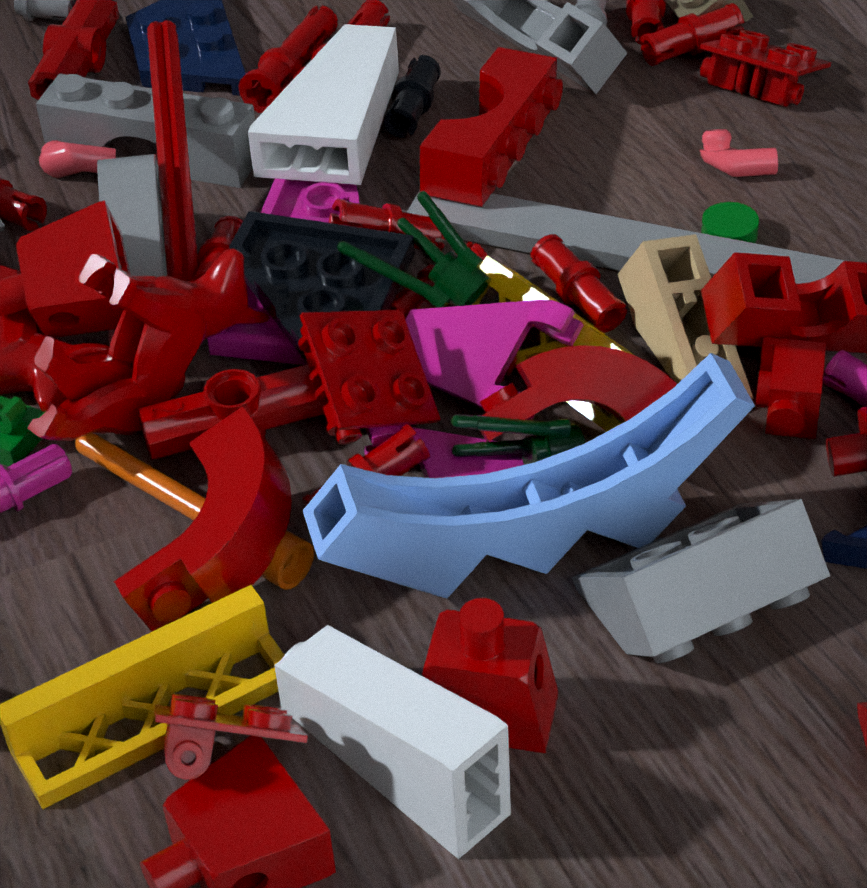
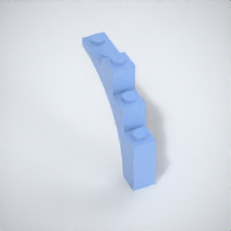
[303,353,755,599]

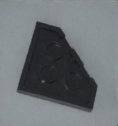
[229,211,415,360]

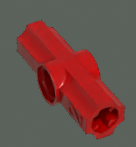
[28,0,119,100]
[137,364,328,460]

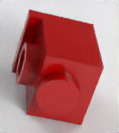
[755,337,826,439]

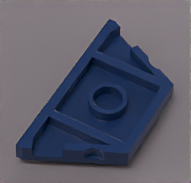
[126,0,246,96]

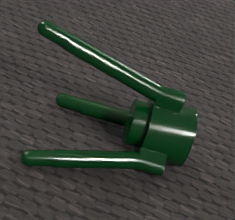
[337,191,491,308]
[451,414,586,465]

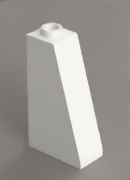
[248,24,399,185]
[274,625,511,860]

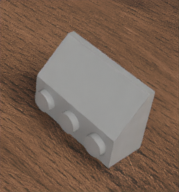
[572,499,830,663]

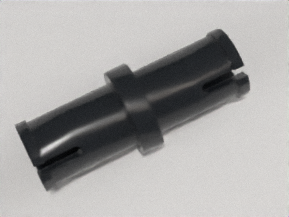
[384,55,441,138]

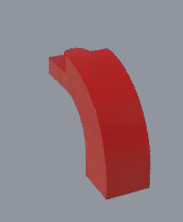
[480,345,677,442]
[114,406,292,632]

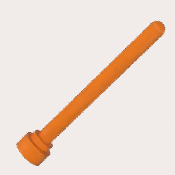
[75,433,314,590]

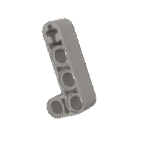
[97,154,167,345]

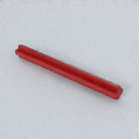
[147,20,199,281]

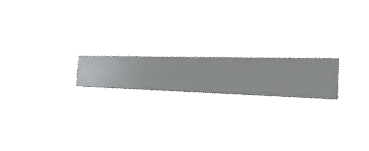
[407,190,846,284]

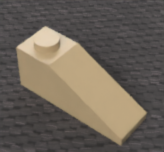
[617,234,753,399]

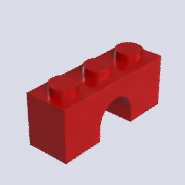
[701,252,867,353]

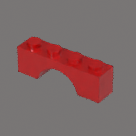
[420,47,563,207]

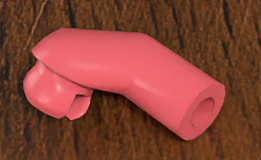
[700,129,778,177]
[39,140,116,178]

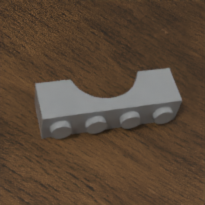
[451,0,627,94]
[36,74,255,188]

